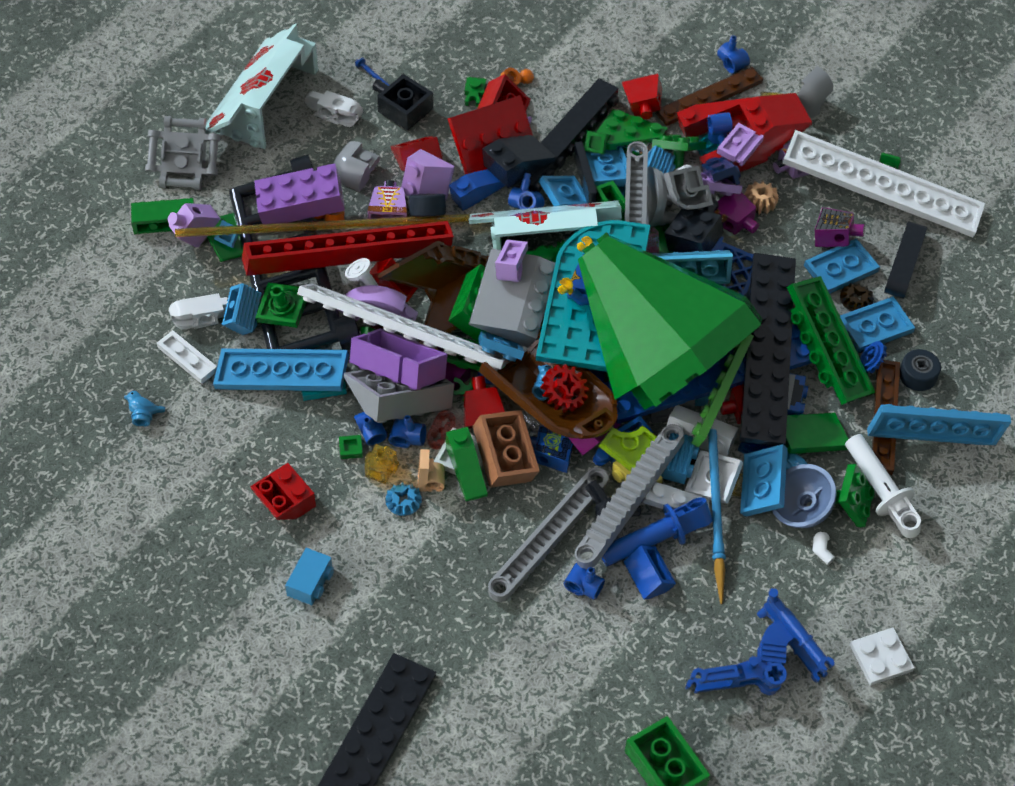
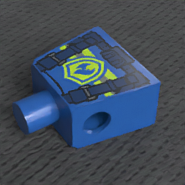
[529,425,573,473]

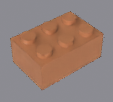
[472,410,540,488]

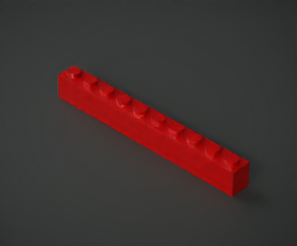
[242,221,454,276]

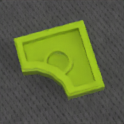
[598,425,657,472]

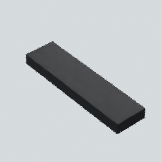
[574,142,597,203]

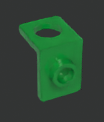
[879,153,901,169]

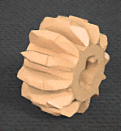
[744,181,779,215]

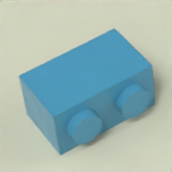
[285,548,334,605]

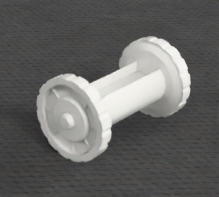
[345,258,379,286]

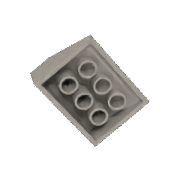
[469,249,555,347]
[344,370,454,423]

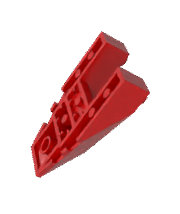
[677,93,812,172]

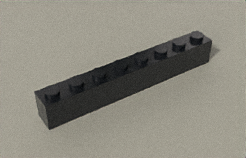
[511,78,619,198]

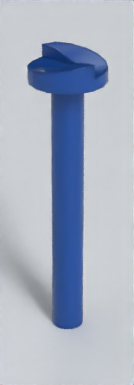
[355,58,389,86]

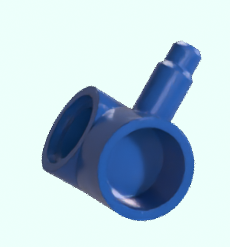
[717,36,750,74]
[707,112,732,145]
[508,173,545,209]
[354,412,387,446]
[389,415,427,448]
[563,563,605,600]

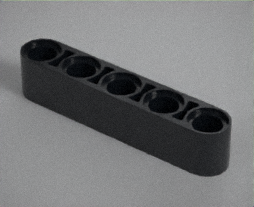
[884,221,928,299]

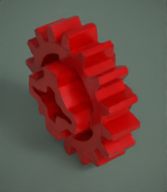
[540,364,589,412]

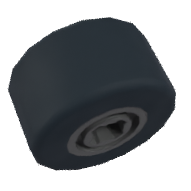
[409,194,446,217]
[899,349,941,391]

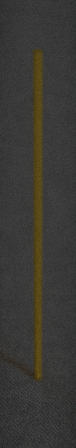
[175,214,470,237]

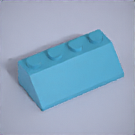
[652,250,733,284]

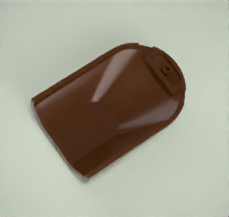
[479,332,618,439]

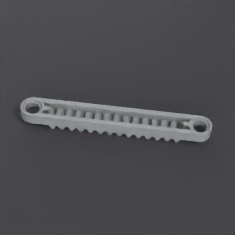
[624,141,648,224]
[575,424,684,569]
[488,467,609,602]

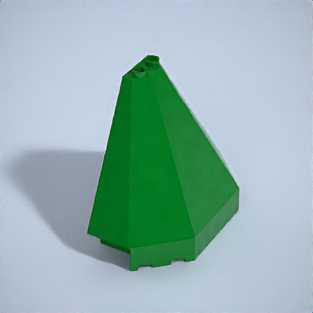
[578,232,762,410]

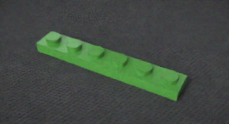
[691,334,753,447]

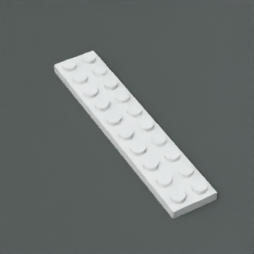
[782,130,985,238]
[297,283,510,371]

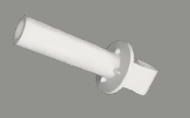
[845,434,921,538]

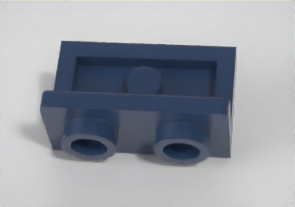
[701,157,741,186]

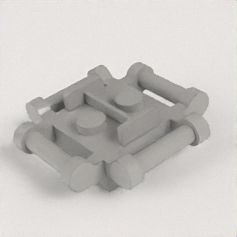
[145,116,221,190]

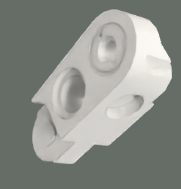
[305,90,363,127]
[169,293,229,330]

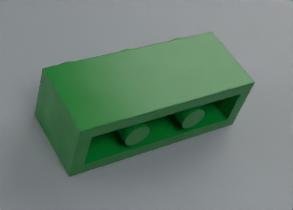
[131,198,194,234]

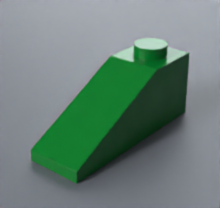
[446,427,488,502]

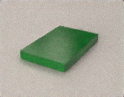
[785,413,849,454]

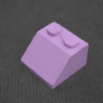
[401,149,455,200]

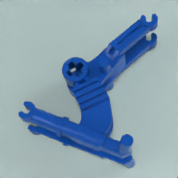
[686,588,835,695]

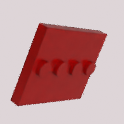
[447,95,533,174]

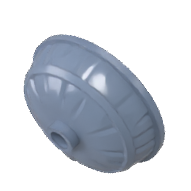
[772,464,837,528]

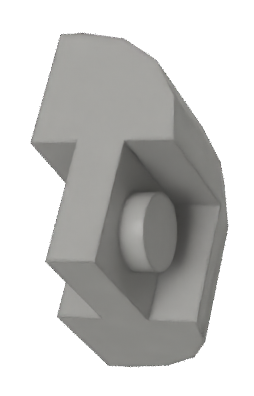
[798,66,833,118]
[334,141,380,192]
[664,166,714,210]

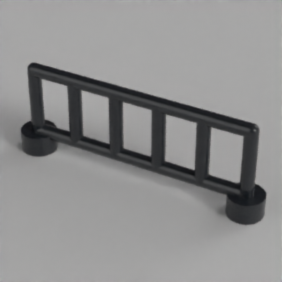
[229,154,360,351]

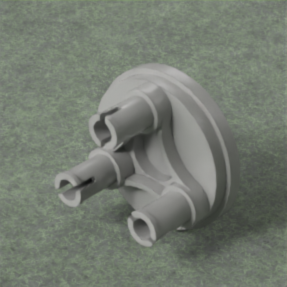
[646,167,678,229]

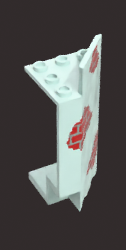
[206,23,318,149]
[469,201,622,250]

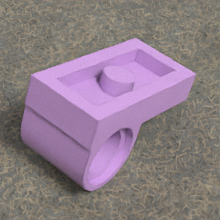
[495,240,528,282]

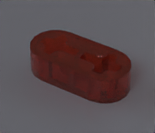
[427,410,456,450]

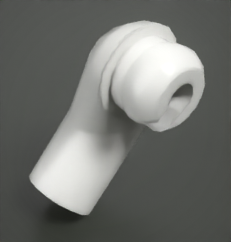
[813,532,835,565]

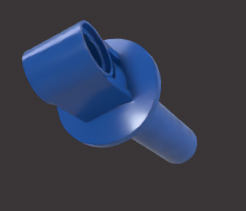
[602,498,713,567]

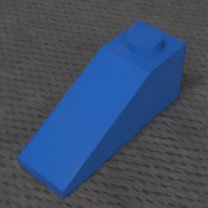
[449,169,505,211]

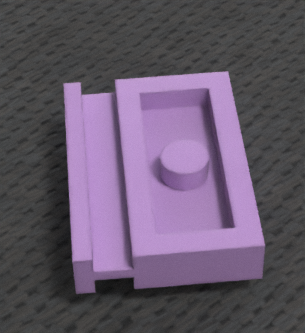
[717,123,764,166]

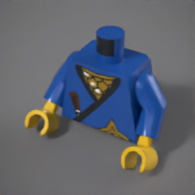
[558,236,593,306]

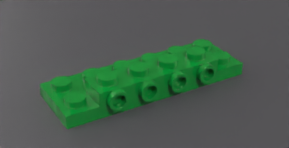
[787,276,875,405]

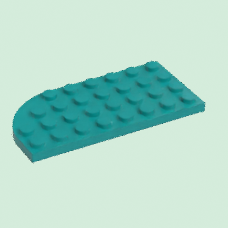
[536,220,650,371]

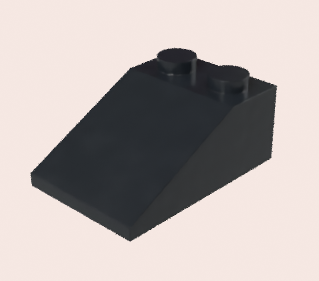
[482,135,556,188]

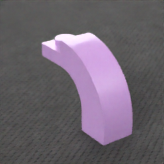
[338,285,418,321]

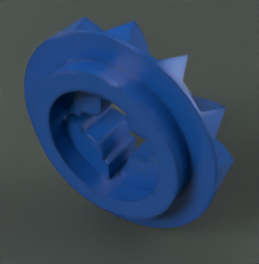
[860,341,887,373]

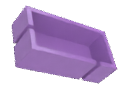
[254,163,345,228]
[350,328,447,390]

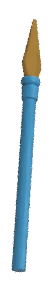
[708,429,726,604]

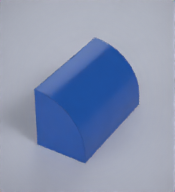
[623,545,676,599]

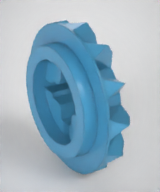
[385,482,422,516]

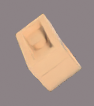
[418,449,445,492]

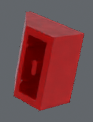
[250,463,316,520]

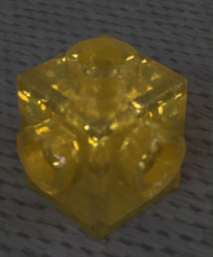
[365,444,399,484]

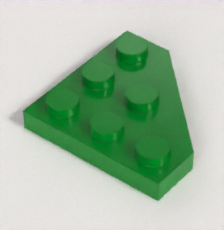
[596,109,668,150]

